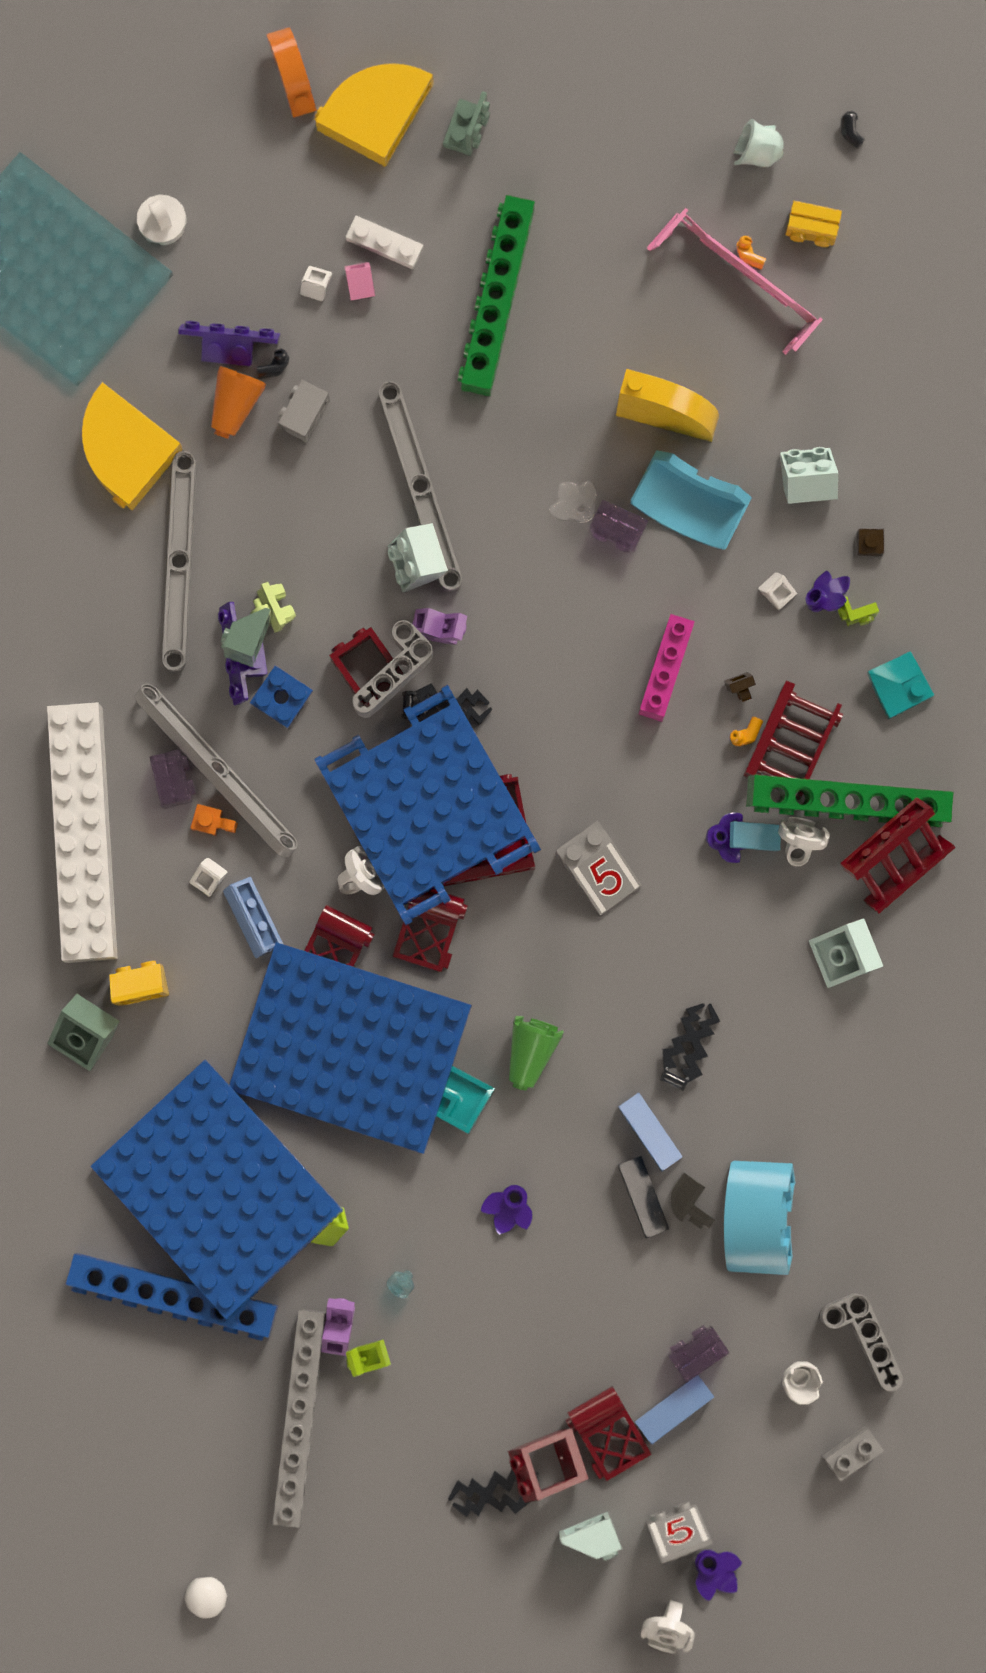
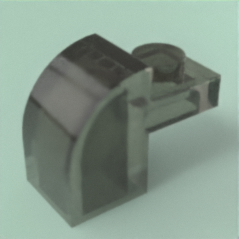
[669,1172,715,1229]

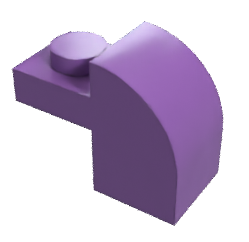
[410,608,467,644]
[321,1298,355,1356]

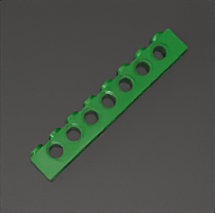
[458,195,535,397]
[746,775,954,827]

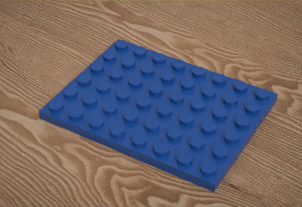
[229,942,472,1154]
[91,1060,344,1320]

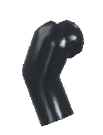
[841,111,865,149]
[257,349,289,379]

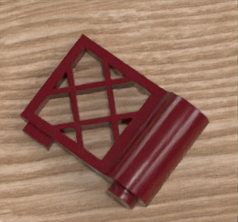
[392,889,468,972]
[304,905,375,967]
[566,1386,652,1481]

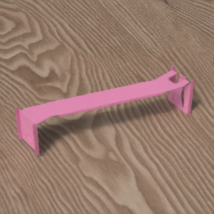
[647,208,823,355]

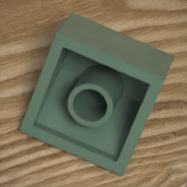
[221,608,271,667]
[47,994,120,1071]

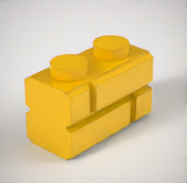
[785,200,842,247]

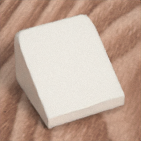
[300,266,332,301]
[758,572,797,610]
[189,858,227,897]

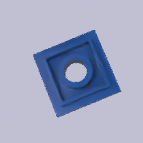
[250,665,313,728]

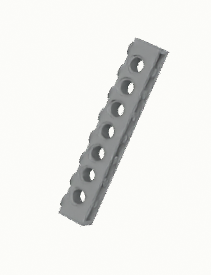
[273,1309,326,1528]

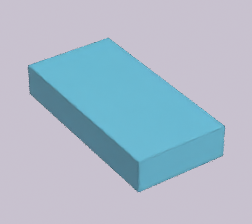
[730,821,781,851]

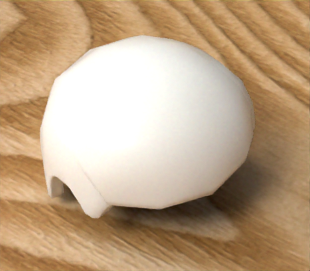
[782,1362,823,1405]
[185,1577,227,1618]

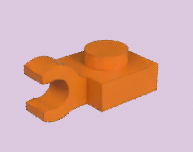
[190,804,238,836]

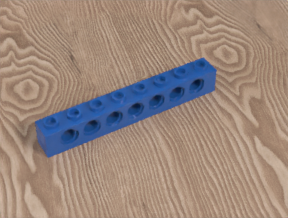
[66,1253,278,1341]

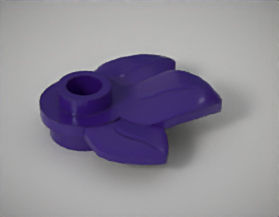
[805,571,850,612]
[706,813,744,863]
[481,1185,533,1234]
[695,1549,742,1601]

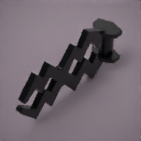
[402,683,492,725]
[660,1003,721,1091]
[448,1469,540,1517]

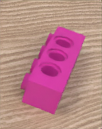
[638,614,695,722]

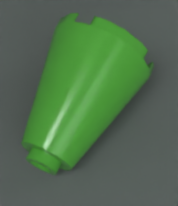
[509,1016,564,1091]

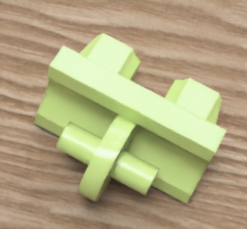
[250,582,296,633]

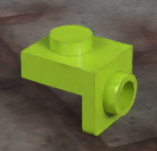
[838,596,879,626]
[346,1339,391,1377]

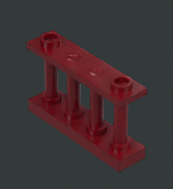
[743,680,843,800]
[840,797,955,914]

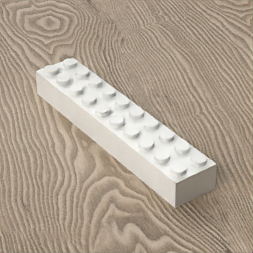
[47,702,118,963]

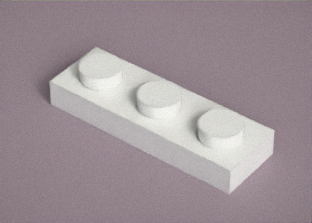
[346,216,424,270]

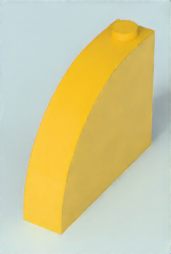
[314,64,434,167]
[616,369,719,442]
[82,382,183,511]

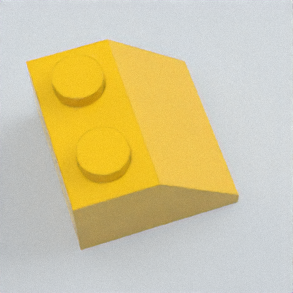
[109,961,169,1007]

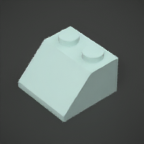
[809,919,883,988]
[559,1512,622,1560]

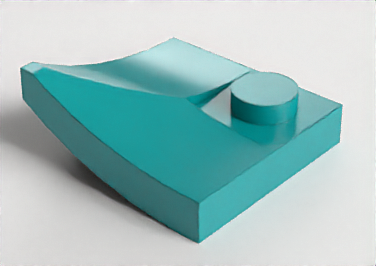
[867,651,934,720]
[437,1066,496,1134]

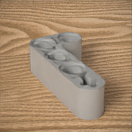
[353,620,433,718]
[819,1293,903,1392]

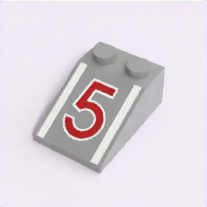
[555,821,642,916]
[646,1501,713,1563]

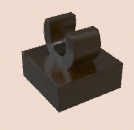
[724,672,756,702]

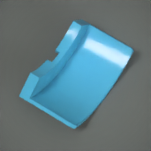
[630,450,752,550]
[724,1161,796,1275]

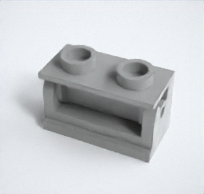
[277,380,330,443]
[822,1426,884,1481]

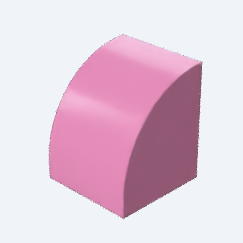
[345,262,375,300]

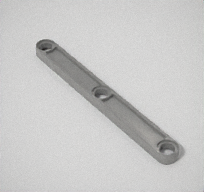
[379,381,462,592]
[162,451,196,673]
[135,684,298,857]

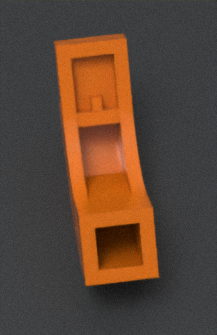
[266,27,317,118]

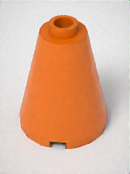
[211,366,266,439]

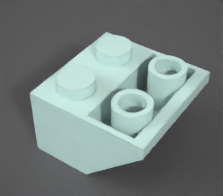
[780,447,838,504]
[387,523,448,592]

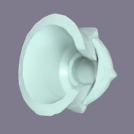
[734,119,784,167]

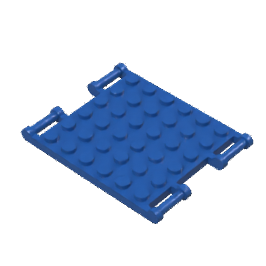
[314,685,541,925]

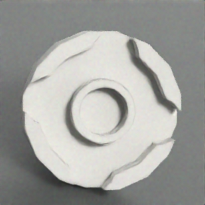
[137,195,187,245]
[778,817,830,866]
[337,846,385,895]
[641,1600,695,1653]

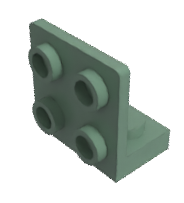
[443,91,490,156]

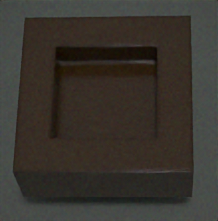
[857,529,884,556]

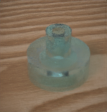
[387,1270,414,1298]

